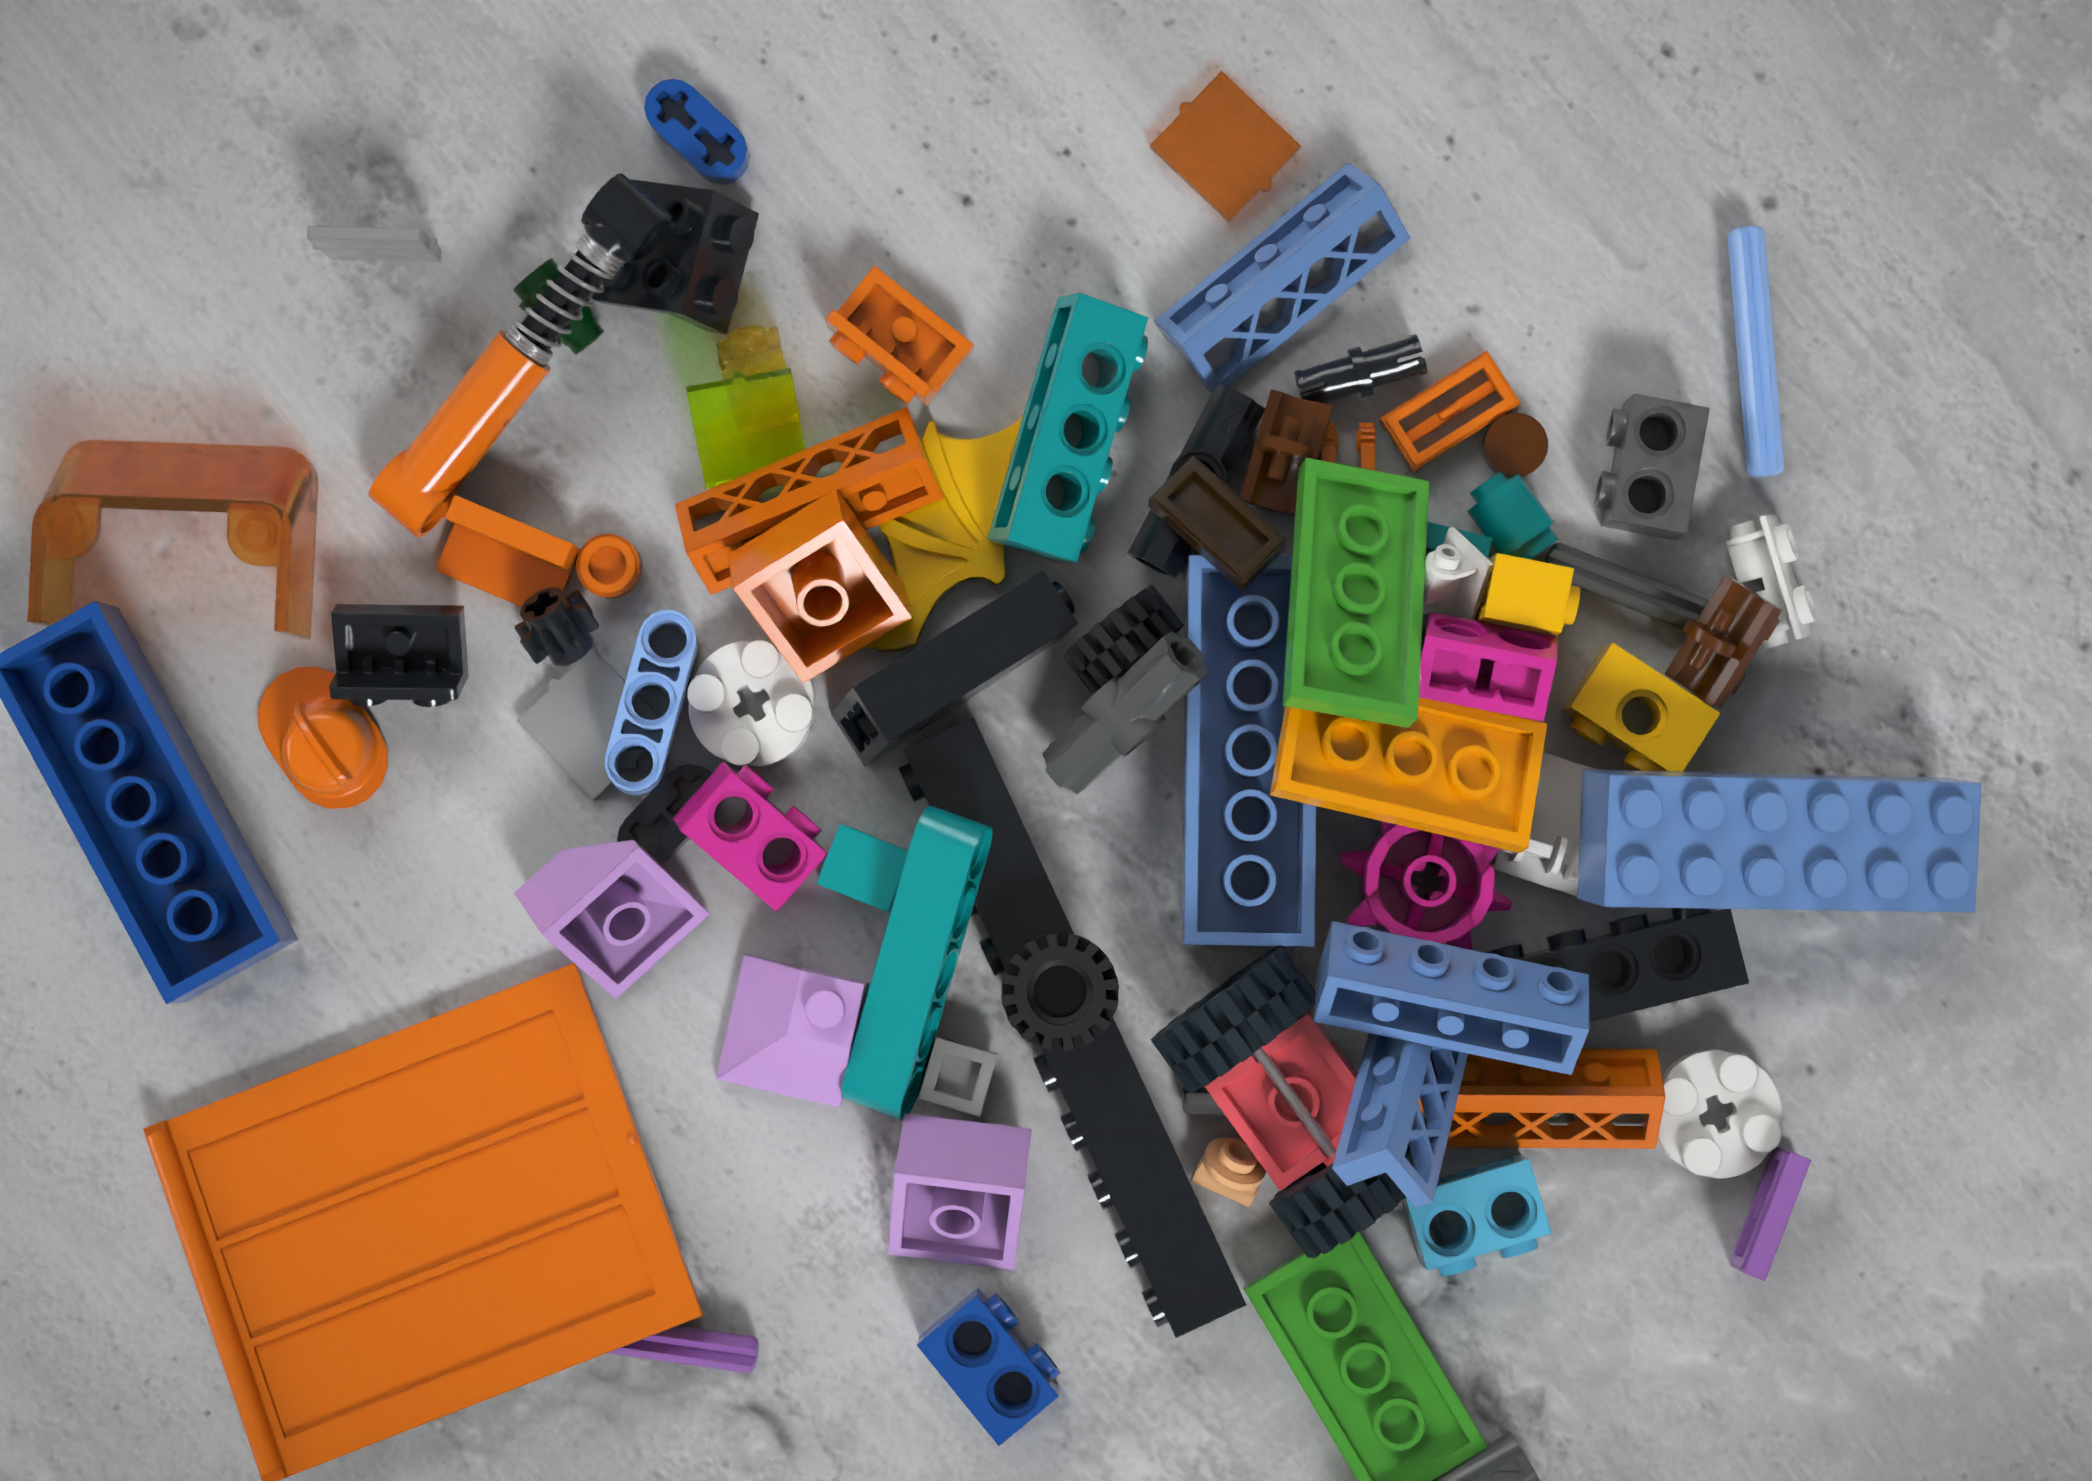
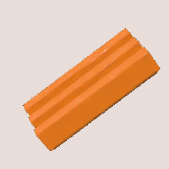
[1378,351,1521,474]

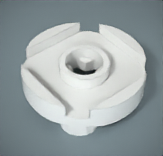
[687,640,816,767]
[1657,1049,1782,1179]

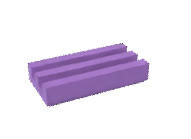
[1729,1146,1811,1281]

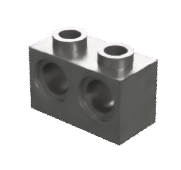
[1594,394,1710,540]

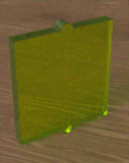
[686,368,805,489]

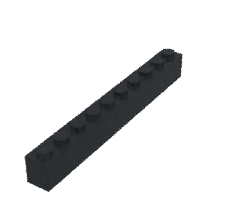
[898,717,1246,1338]

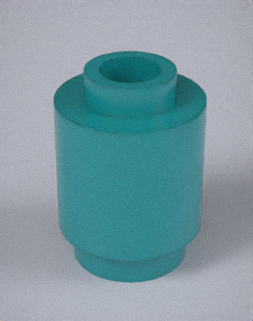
[1467,471,1558,560]

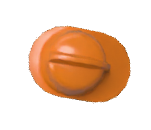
[258,667,388,809]

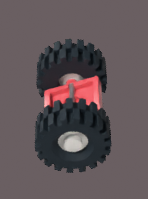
[1151,946,1416,1259]

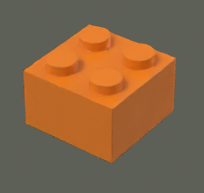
[727,488,912,684]

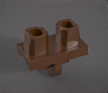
[1240,389,1333,517]
[1665,576,1782,709]

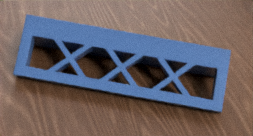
[1154,162,1411,393]
[1332,1033,1468,1208]

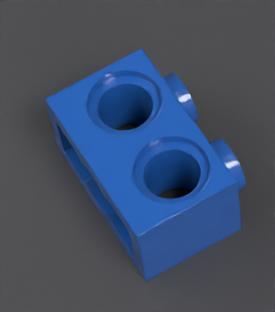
[916,1287,1061,1446]

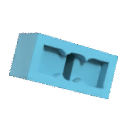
[1401,1153,1552,1276]

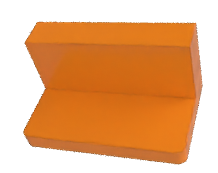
[436,495,580,607]

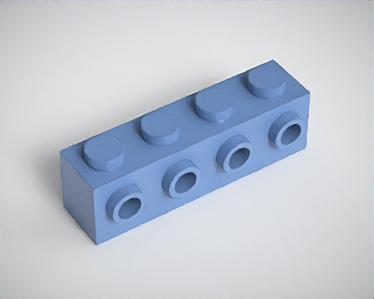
[1313,921,1589,1075]

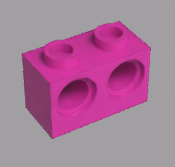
[1419,611,1558,722]
[672,761,828,912]

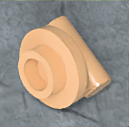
[1190,1137,1266,1207]

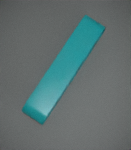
[841,805,993,1121]

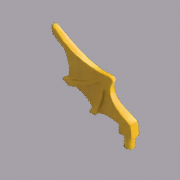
[863,416,1023,652]

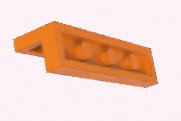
[675,407,944,595]
[1419,1048,1666,1149]

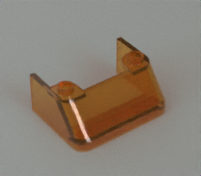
[27,440,318,639]

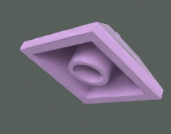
[514,840,710,999]
[716,954,869,1107]

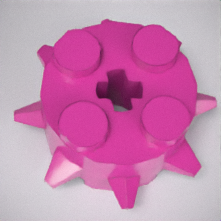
[1340,821,1513,950]

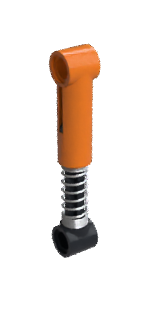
[368,173,673,538]

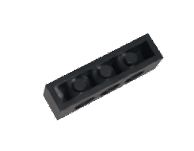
[1484,908,1749,1022]

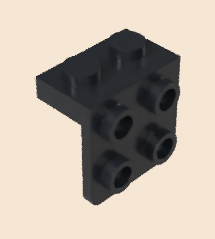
[592,179,759,335]

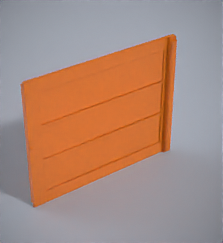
[143,963,704,1481]

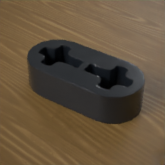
[617,764,720,865]

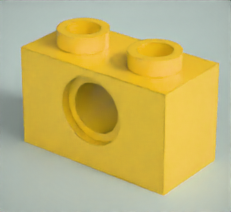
[1475,553,1580,636]
[1561,642,1721,772]

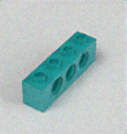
[987,293,1149,563]

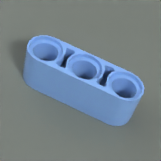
[605,610,698,796]

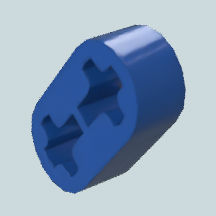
[644,79,750,185]

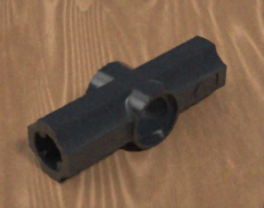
[1127,384,1265,580]

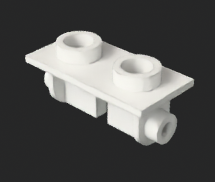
[1726,515,1817,649]
[1421,527,1494,650]

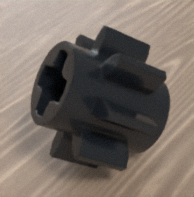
[514,587,599,666]

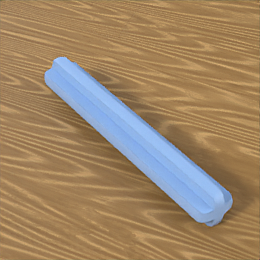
[1727,226,1784,477]

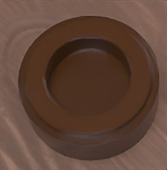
[1482,413,1548,479]

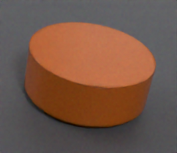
[576,534,642,599]

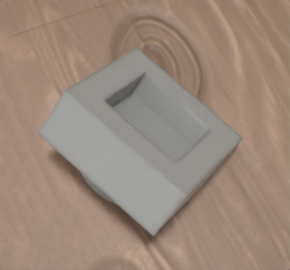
[918,1036,998,1117]

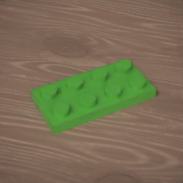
[1282,458,1430,728]
[1243,1232,1488,1481]

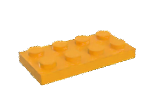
[1270,697,1547,853]

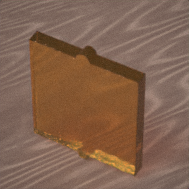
[1150,71,1301,223]

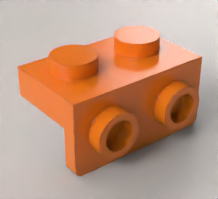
[825,265,974,407]

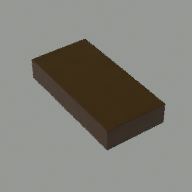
[1148,455,1288,592]

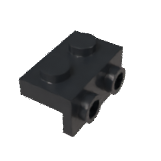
[329,604,469,707]

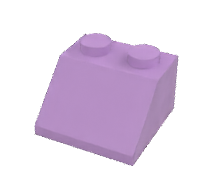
[888,1113,1032,1270]

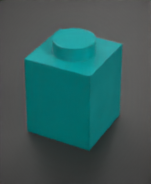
[816,824,908,912]

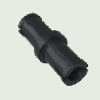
[1294,334,1428,403]

